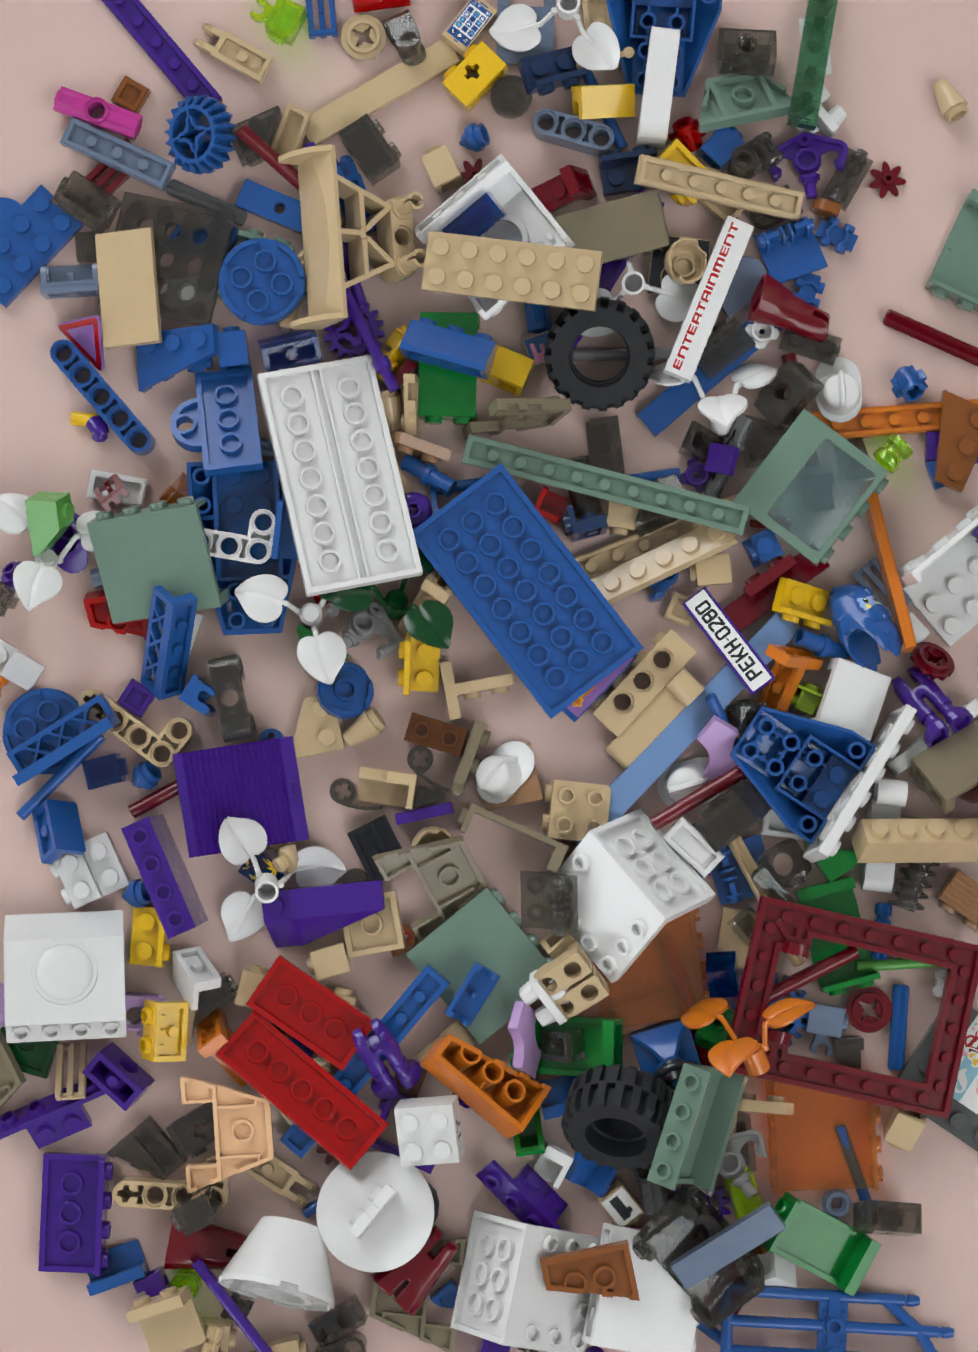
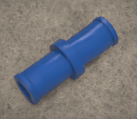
[400,455,458,497]
[793,627,849,660]

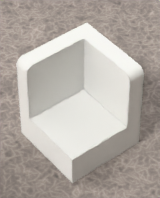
[533,1141,574,1190]
[751,1252,797,1288]

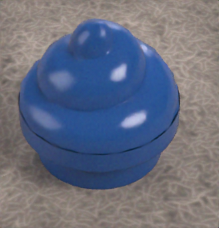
[459,123,490,152]
[132,760,162,790]
[122,879,152,908]

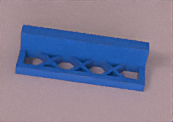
[140,585,198,701]
[6,693,121,786]

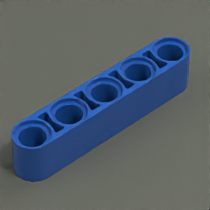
[50,339,155,456]

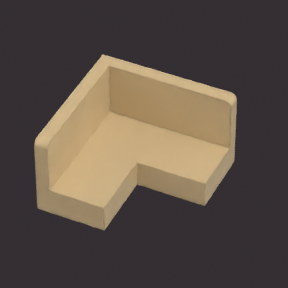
[357,766,418,810]

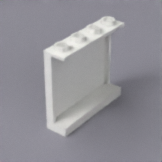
[582,1222,707,1352]

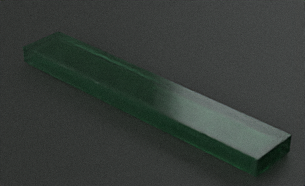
[786,0,838,131]

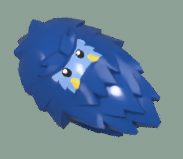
[828,584,903,671]

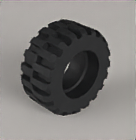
[544,296,655,411]
[561,1064,674,1171]

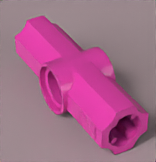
[53,86,143,140]

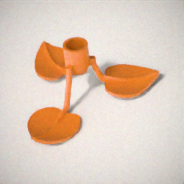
[681,997,816,1078]

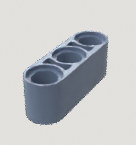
[533,108,614,157]

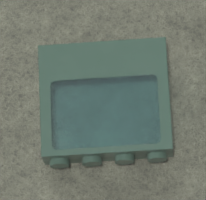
[732,409,889,567]

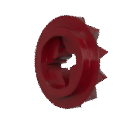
[910,642,955,681]
[845,986,892,1033]

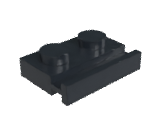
[347,815,402,881]

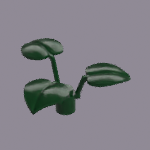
[320,546,453,649]

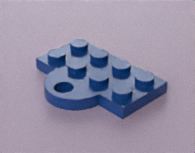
[0,185,85,308]
[170,366,263,477]

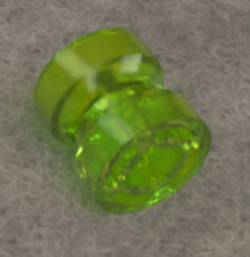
[873,433,914,474]
[170,1269,202,1298]

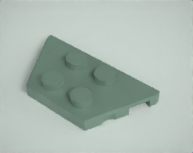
[698,68,805,133]

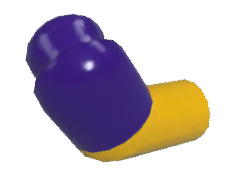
[71,411,109,443]

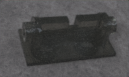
[821,148,874,211]
[779,329,843,366]

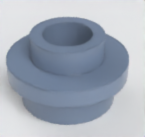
[822,1188,851,1218]

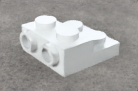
[49,832,130,909]

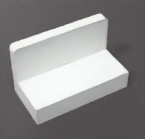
[171,946,221,1011]

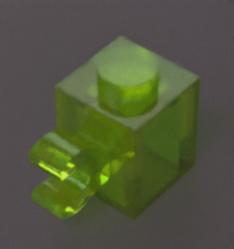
[249,0,307,46]

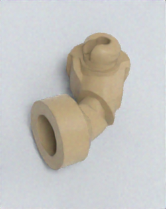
[265,842,299,873]

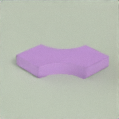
[697,715,739,790]
[507,1001,542,1079]

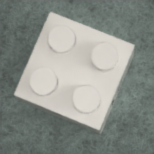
[394,1095,465,1167]

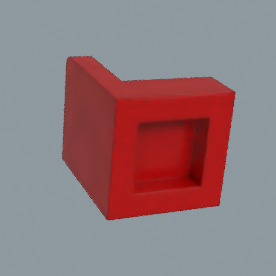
[535,486,569,527]

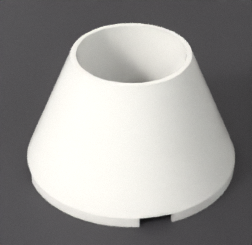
[218,1216,335,1312]

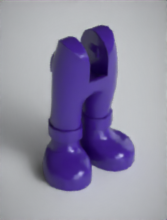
[891,665,973,748]
[352,1018,422,1099]

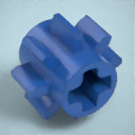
[890,365,928,402]

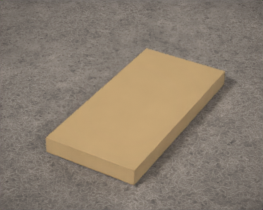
[95,227,162,350]

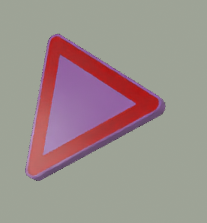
[58,315,105,371]

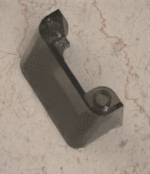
[632,1184,765,1330]

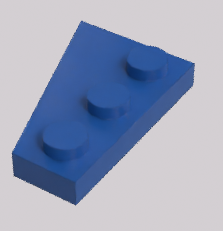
[136,324,219,393]

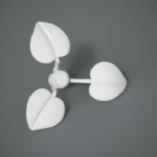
[489,0,620,71]
[580,257,698,337]
[649,361,781,435]
[0,493,100,611]
[235,574,347,685]
[219,817,346,942]

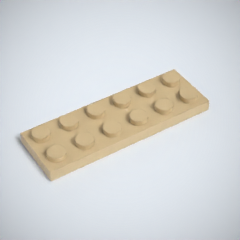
[421,231,603,312]

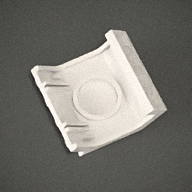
[414,154,575,321]
[4,910,127,1043]

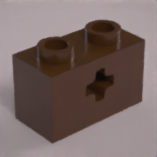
[404,712,468,757]

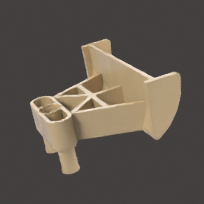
[278,144,426,331]

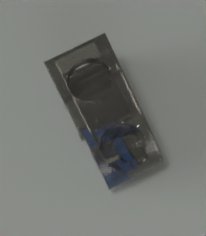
[308,1294,368,1346]

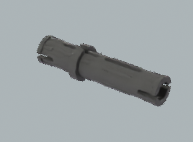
[702,415,755,499]

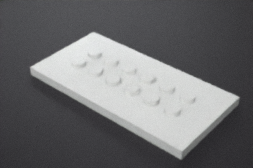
[257,355,423,597]

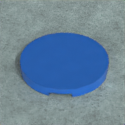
[218,238,306,326]
[2,688,90,774]

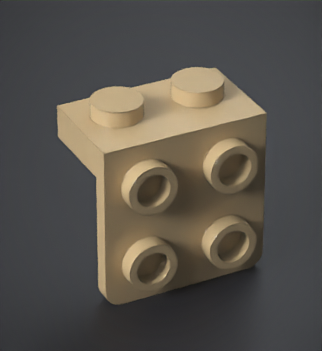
[541,779,611,841]
[125,1285,207,1352]

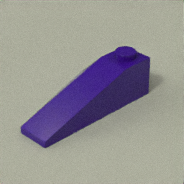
[262,880,385,948]

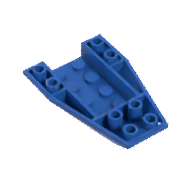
[187,459,297,636]

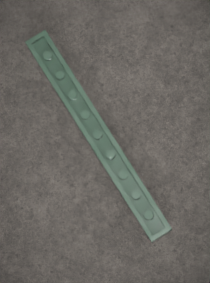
[462,434,751,536]

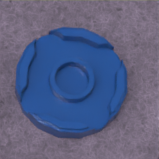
[316,662,374,719]

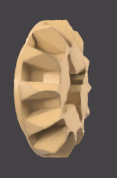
[341,14,387,61]

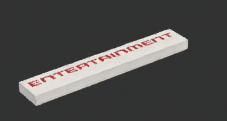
[663,215,754,383]

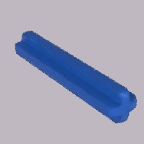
[887,984,909,1071]

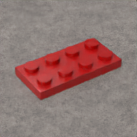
[246,955,373,1071]

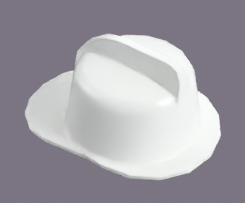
[815,356,862,423]
[475,741,535,804]
[657,757,721,806]

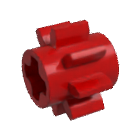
[668,116,706,152]

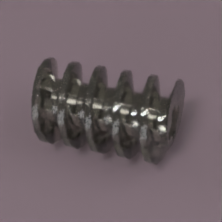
[887,863,940,913]

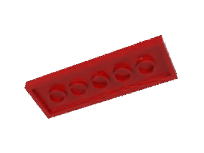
[215,1011,389,1171]

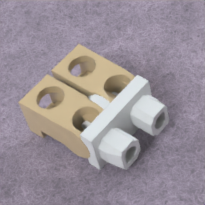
[519,941,609,1027]

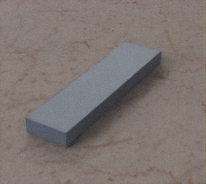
[60,117,177,192]
[670,1201,786,1289]

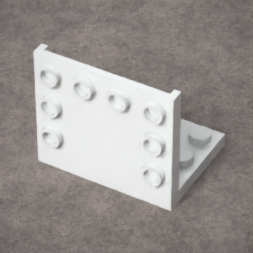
[898,505,978,647]
[538,808,716,983]
[450,1210,601,1352]

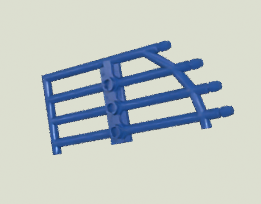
[720,1283,954,1352]

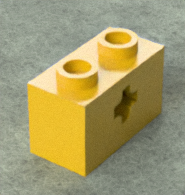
[442,41,508,112]

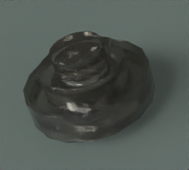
[490,75,532,119]

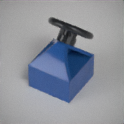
[629,1016,701,1091]

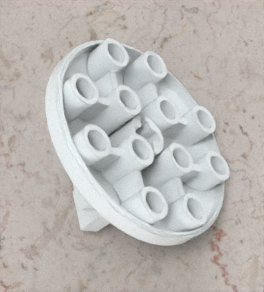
[316,1152,435,1272]

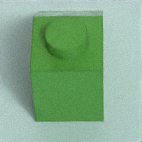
[25,491,75,556]

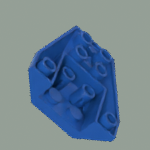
[606,0,722,97]
[730,706,876,844]

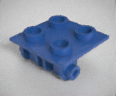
[753,216,828,284]
[711,834,777,905]

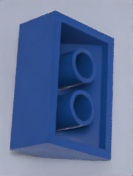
[399,317,498,380]

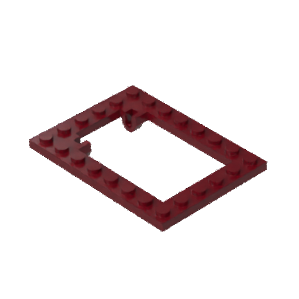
[728,895,978,1119]

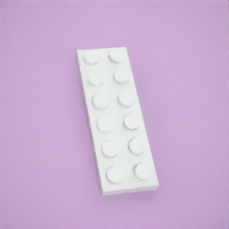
[803,704,917,863]

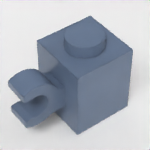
[803,1001,848,1056]

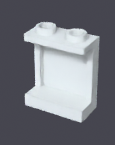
[810,658,892,742]

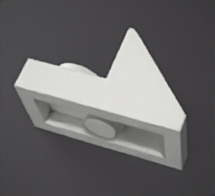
[0,638,46,691]

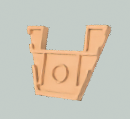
[180,1076,275,1193]

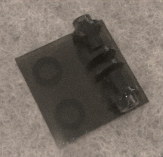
[520,870,578,937]

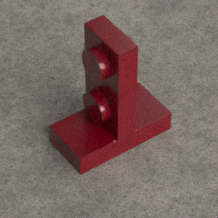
[531,164,597,213]

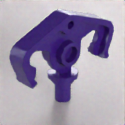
[765,132,848,199]

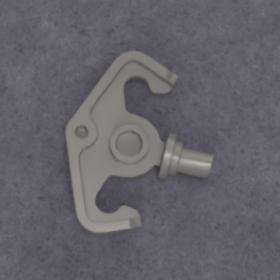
[325,601,401,660]
[694,1129,768,1199]

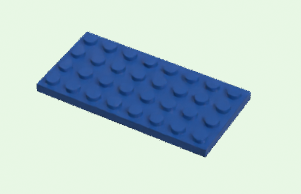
[413,463,644,719]

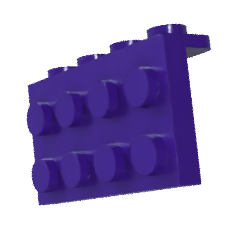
[38,1152,114,1276]

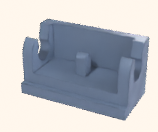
[40,263,99,299]

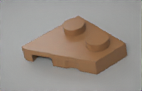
[389,431,452,465]

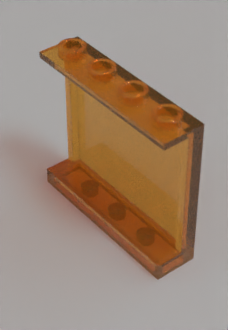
[593,907,710,1025]
[765,1069,883,1194]

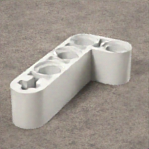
[636,26,680,149]
[204,509,275,564]
[860,778,908,893]

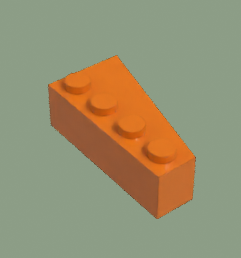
[420,1034,552,1139]

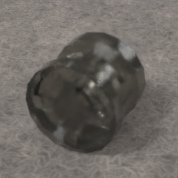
[220,1292,255,1328]

